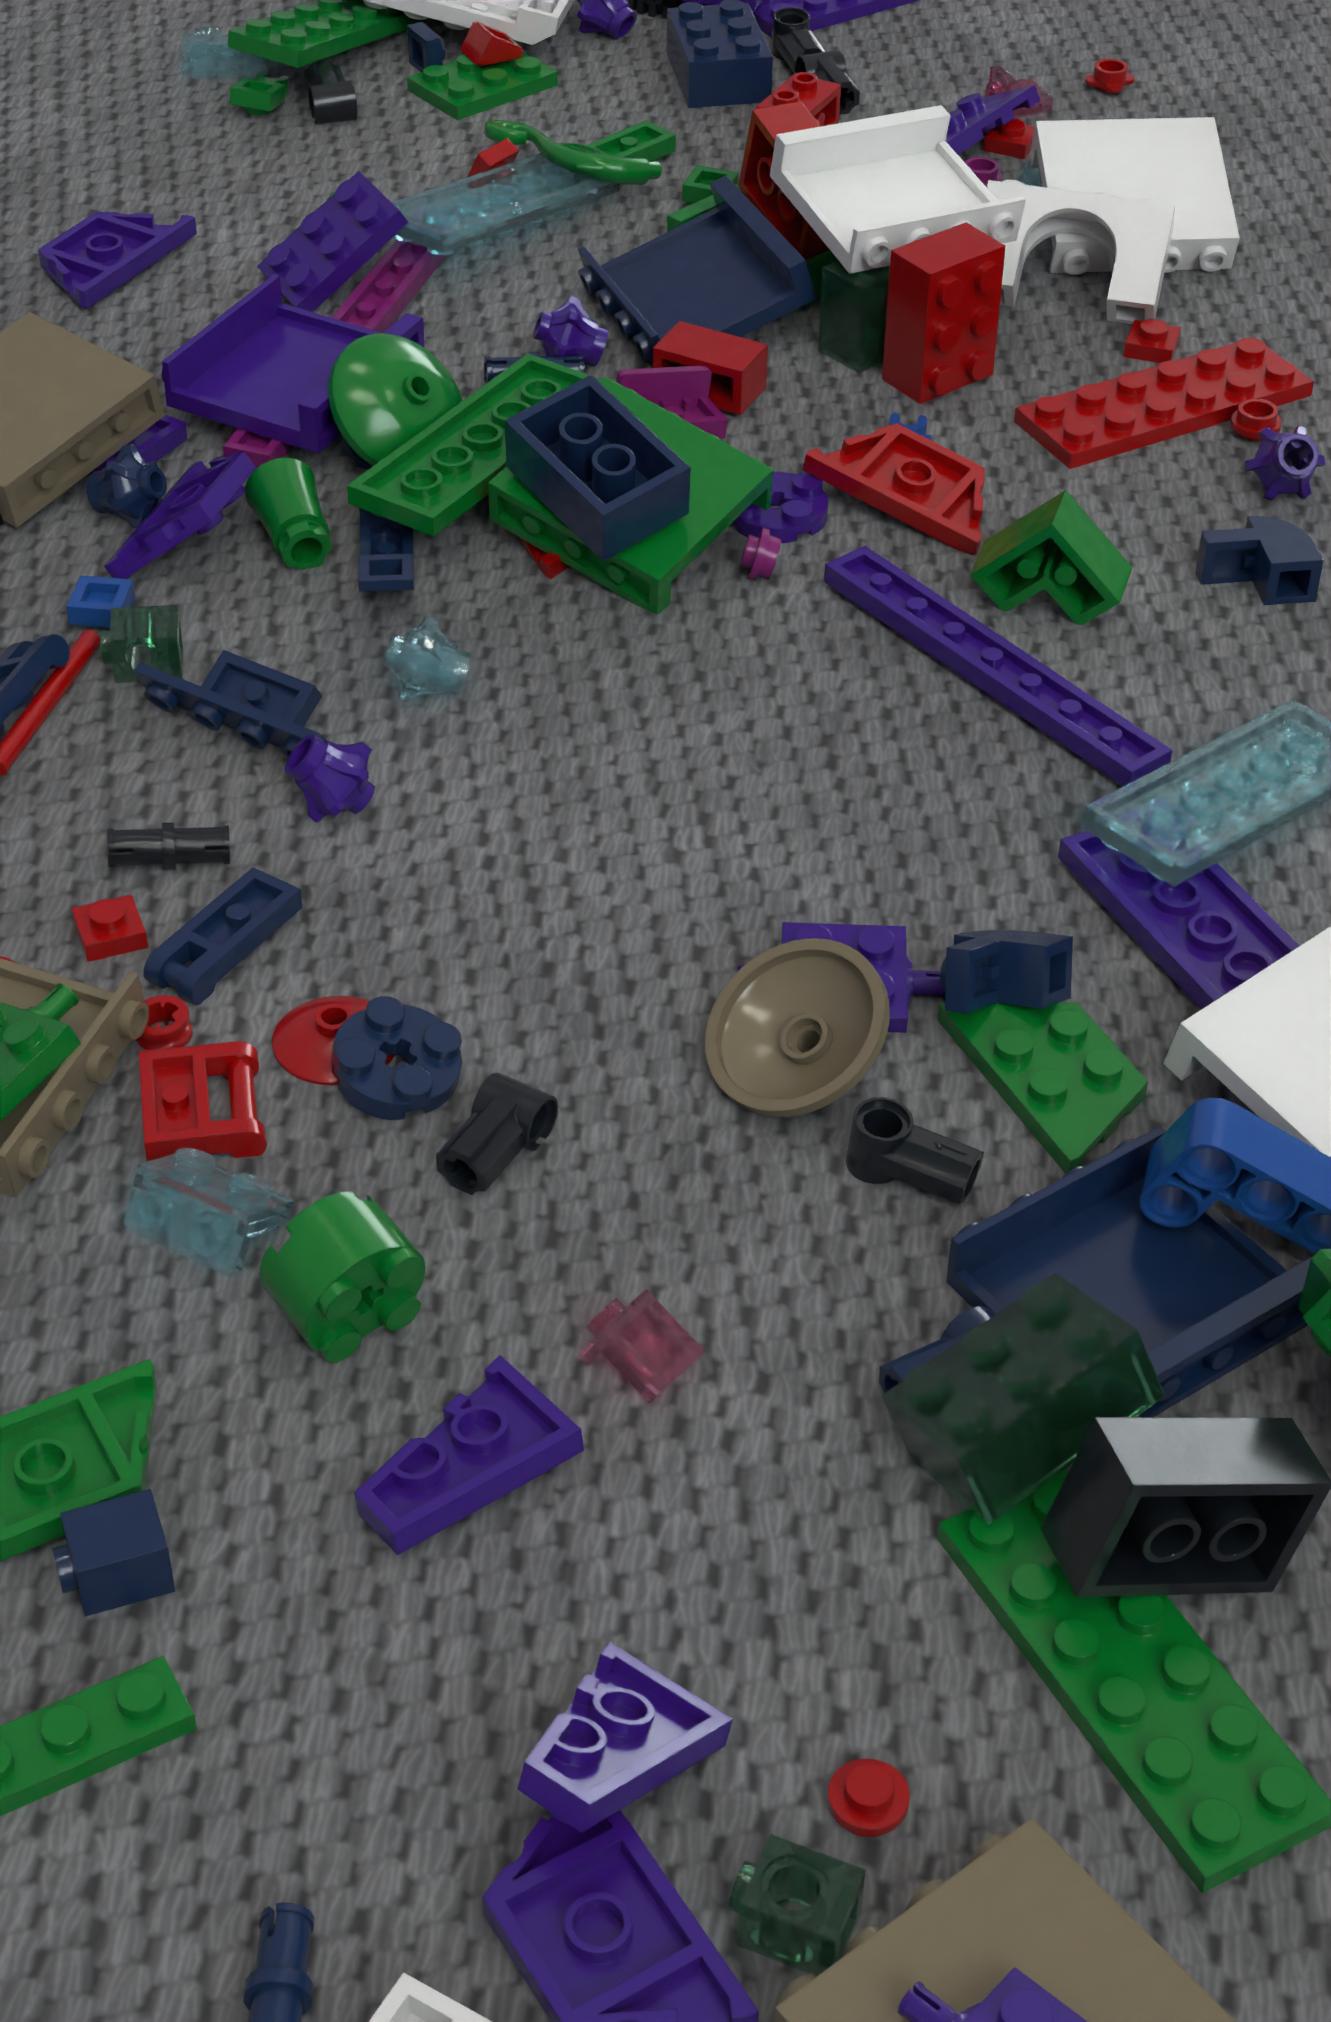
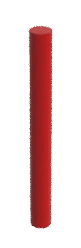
[0,630,102,776]

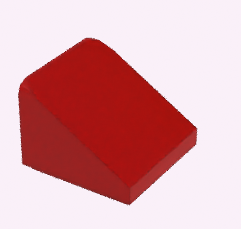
[461,22,524,66]

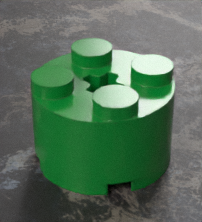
[259,1191,426,1363]

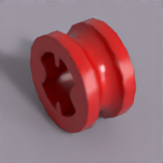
[136,995,193,1051]

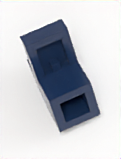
[1195,516,1324,605]
[940,930,1073,1014]

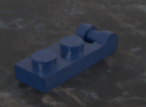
[0,634,70,734]
[143,867,302,1005]

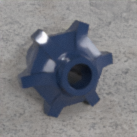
[86,445,167,528]

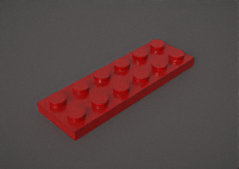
[1014,337,1314,469]

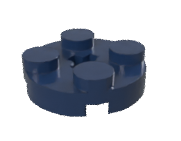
[331,996,462,1120]

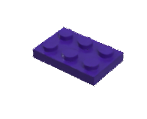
[257,171,409,312]

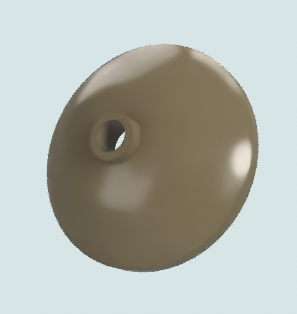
[705,938,890,1117]

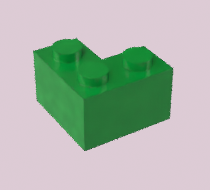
[970,490,1132,625]

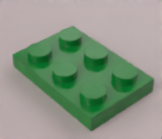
[407,53,558,121]

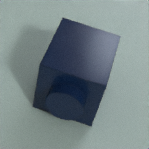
[52,1489,175,1617]

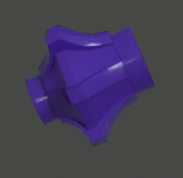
[576,0,637,40]
[533,295,608,366]
[1244,425,1325,501]
[285,734,375,822]

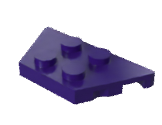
[38,212,197,309]
[104,451,256,579]
[482,1809,759,2022]

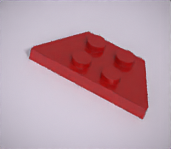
[802,423,985,556]

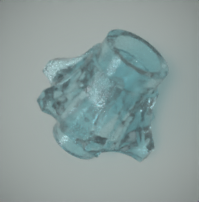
[383,615,471,702]

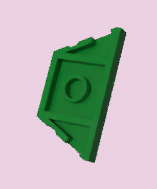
[938,1003,1148,1174]
[0,1359,157,1561]

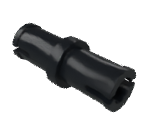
[107,822,230,870]

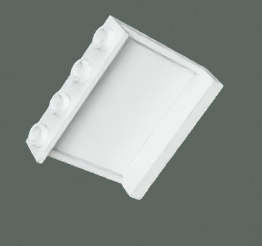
[770,105,1026,274]
[1030,117,1240,275]
[1163,926,1331,1157]

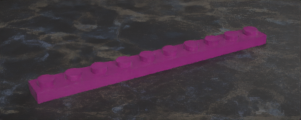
[223,216,459,470]

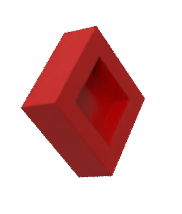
[984,118,1035,159]
[464,138,519,194]
[1123,319,1181,363]
[71,895,148,962]

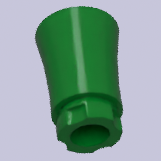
[245,458,332,570]

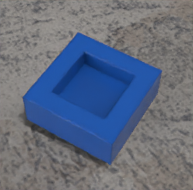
[66,576,135,628]

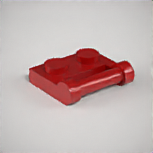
[139,1041,267,1162]

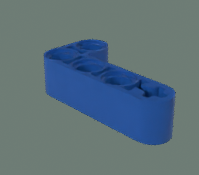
[1140,1098,1331,1254]

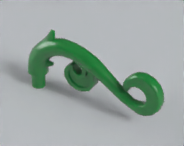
[484,120,662,185]

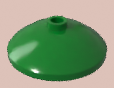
[328,333,463,466]

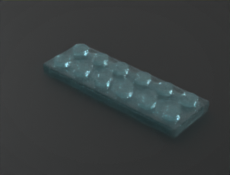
[391,153,620,255]
[1080,699,1331,887]

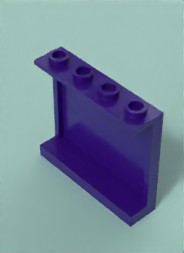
[161,274,425,454]

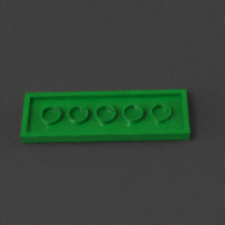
[228,0,432,68]
[347,353,602,536]
[937,1468,1331,1893]

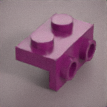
[616,366,728,438]

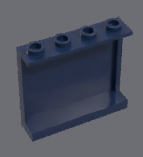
[578,175,816,363]
[946,1126,1312,1423]

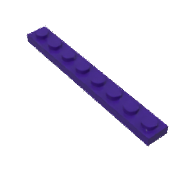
[824,546,1172,790]

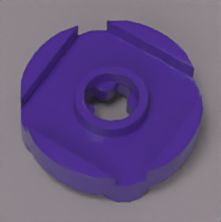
[732,472,828,543]

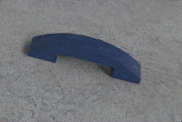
[358,508,414,592]

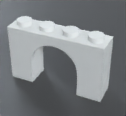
[987,180,1175,324]

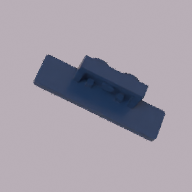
[133,650,326,758]

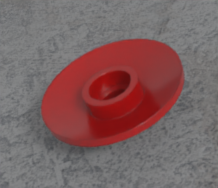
[272,996,395,1085]

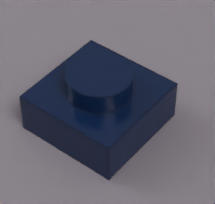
[407,22,446,72]

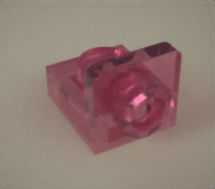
[985,65,1053,119]
[578,1289,705,1403]

